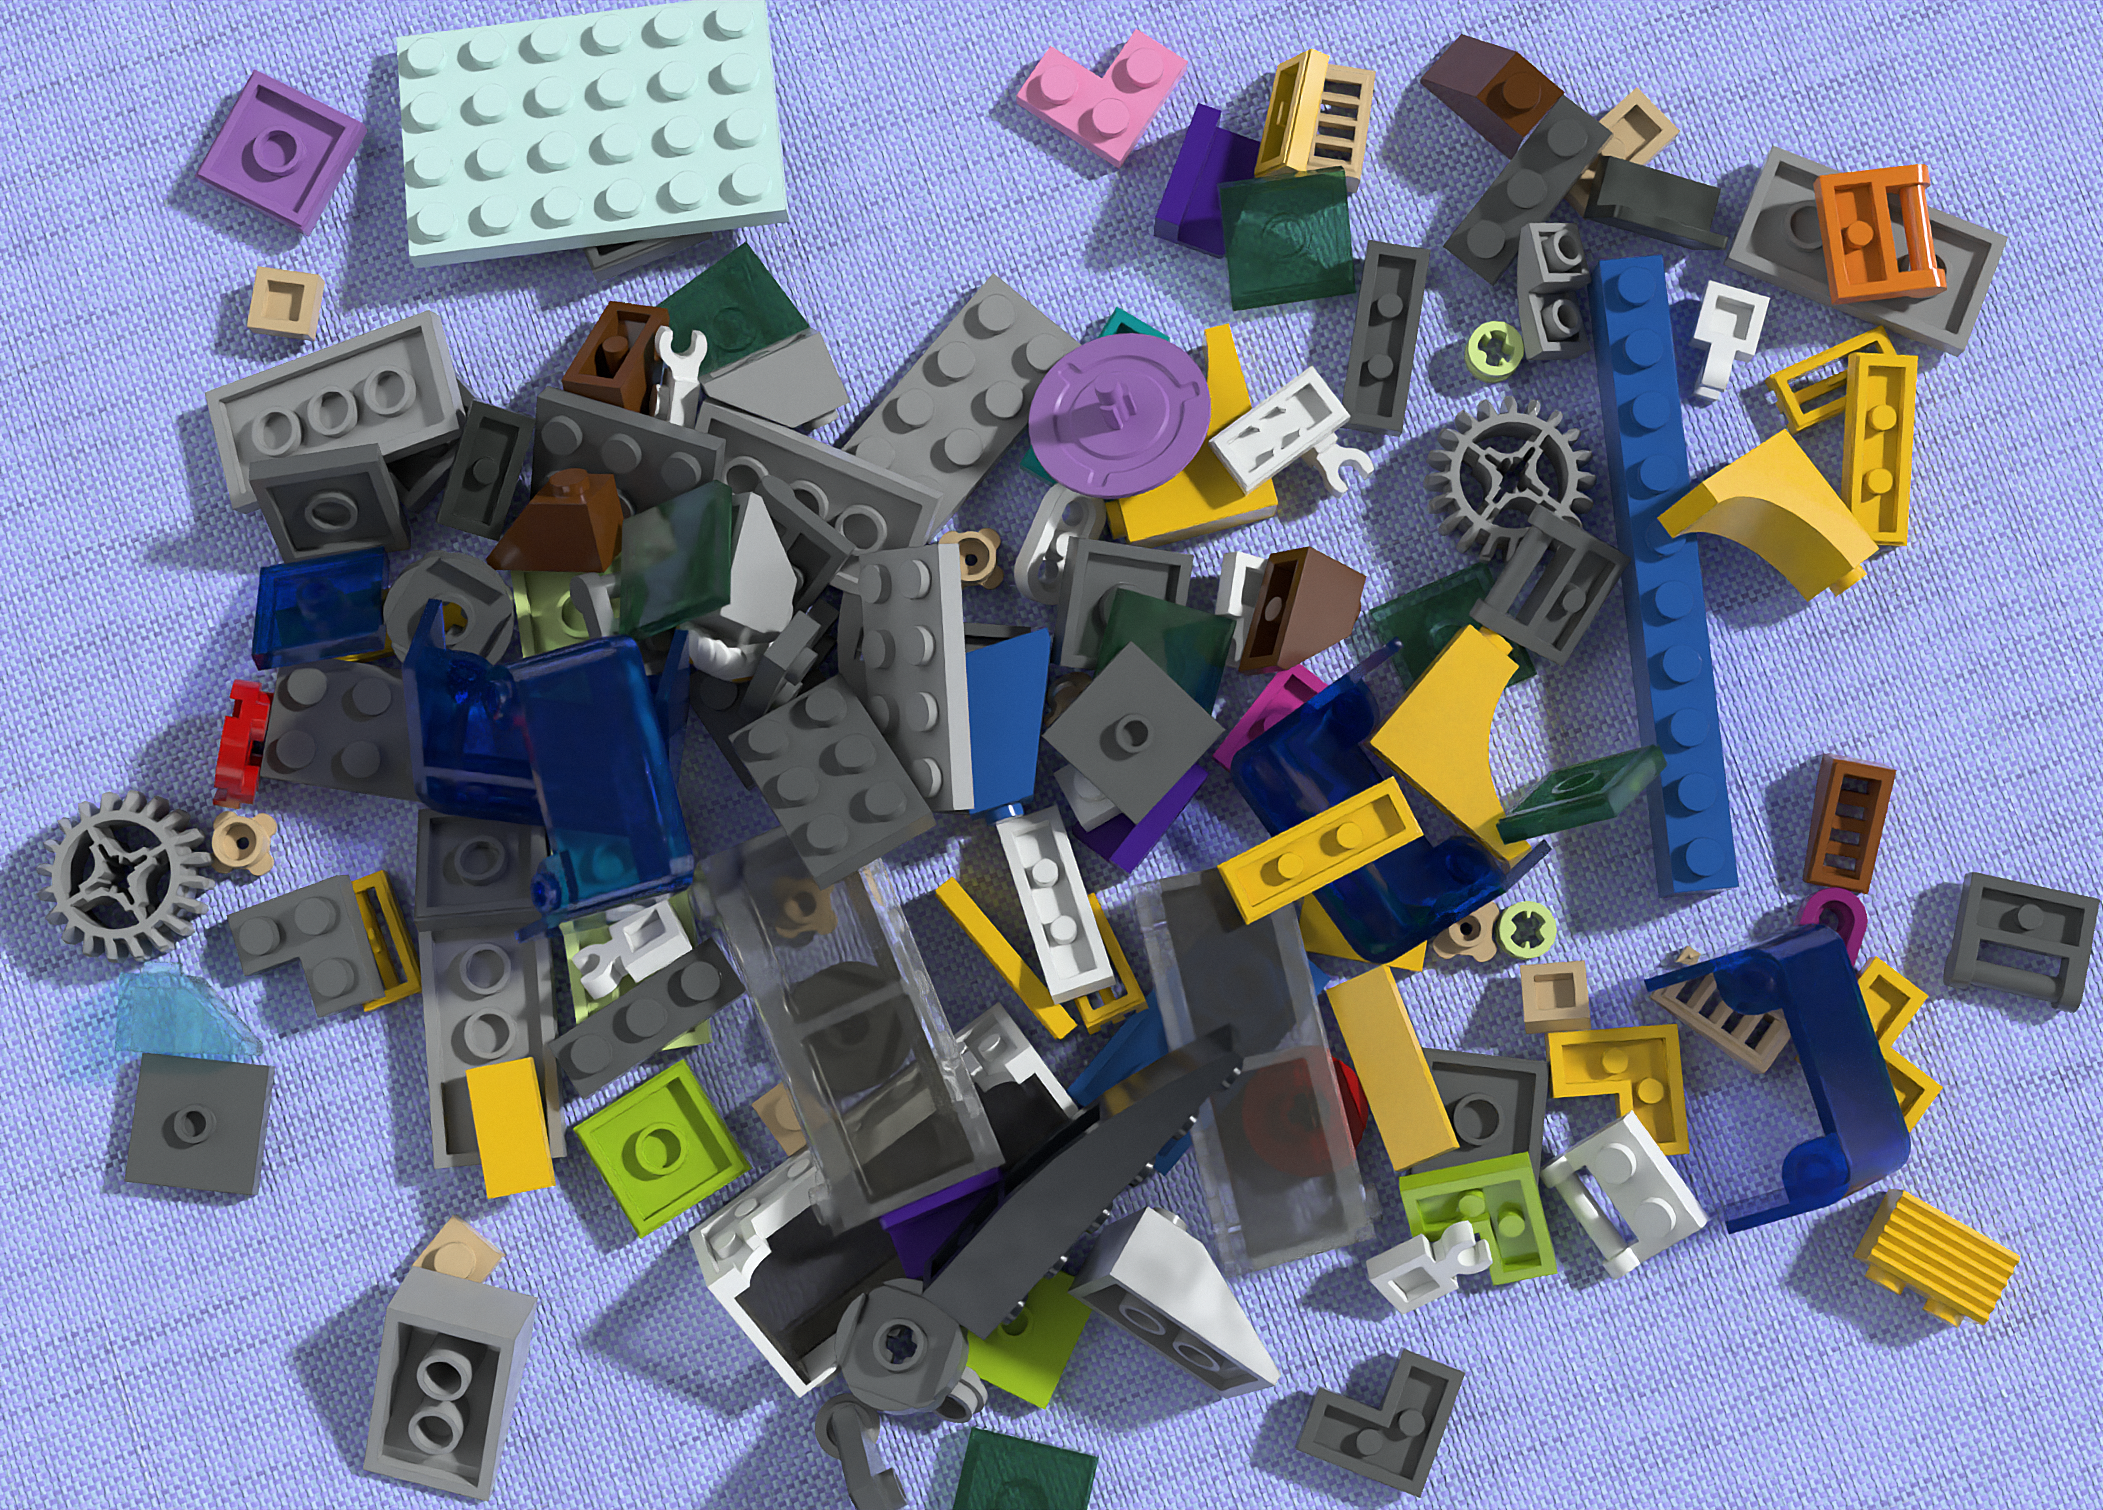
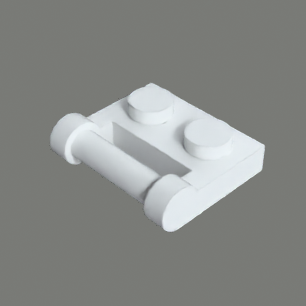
[1539,1110,1710,1280]

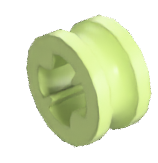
[1464,321,1524,383]
[1495,901,1557,960]

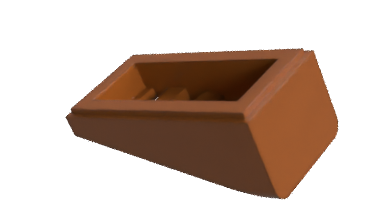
[1802,752,1897,894]

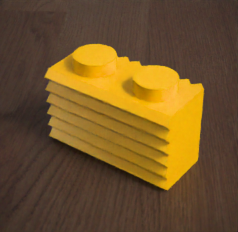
[1853,1188,2020,1329]

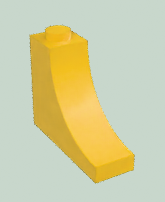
[1105,323,1278,548]
[1657,429,1879,602]
[1362,624,1534,869]

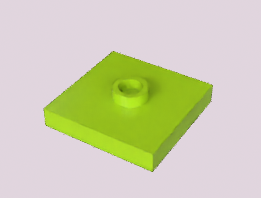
[573,1059,753,1239]
[966,1270,1092,1410]

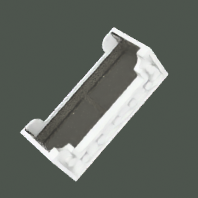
[688,1002,1080,1398]

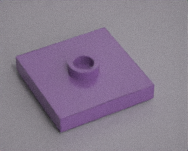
[195,69,368,237]

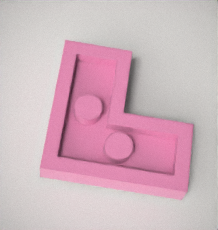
[1016,29,1188,169]

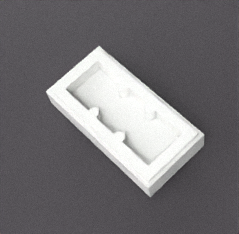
[1208,366,1350,496]

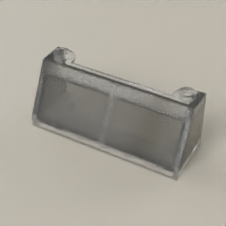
[687,825,1006,1237]
[1129,868,1383,1278]

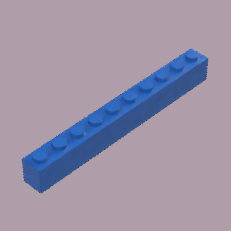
[1587,254,1739,898]

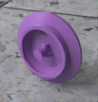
[1028,333,1211,499]

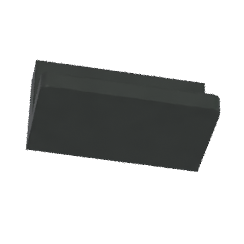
[1583,156,1729,250]
[435,398,536,542]

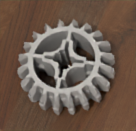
[1423,396,1597,566]
[36,790,216,964]

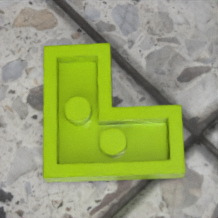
[1399,1152,1558,1286]

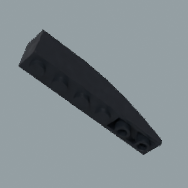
[922,1023,1244,1340]

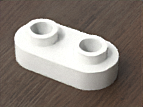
[1014,483,1106,605]

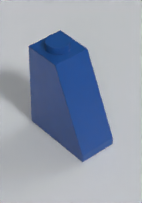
[965,627,1051,827]

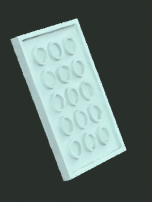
[396,0,789,268]

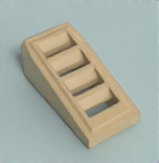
[1295,64,1376,193]
[1649,946,1801,1074]

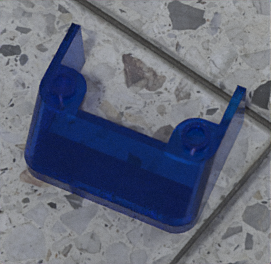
[401,598,690,839]
[454,634,694,944]
[1230,636,1552,964]
[1644,922,1911,1235]

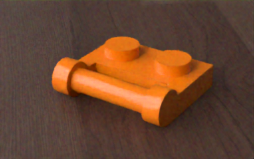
[1813,164,1947,305]

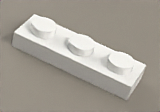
[996,805,1117,1005]

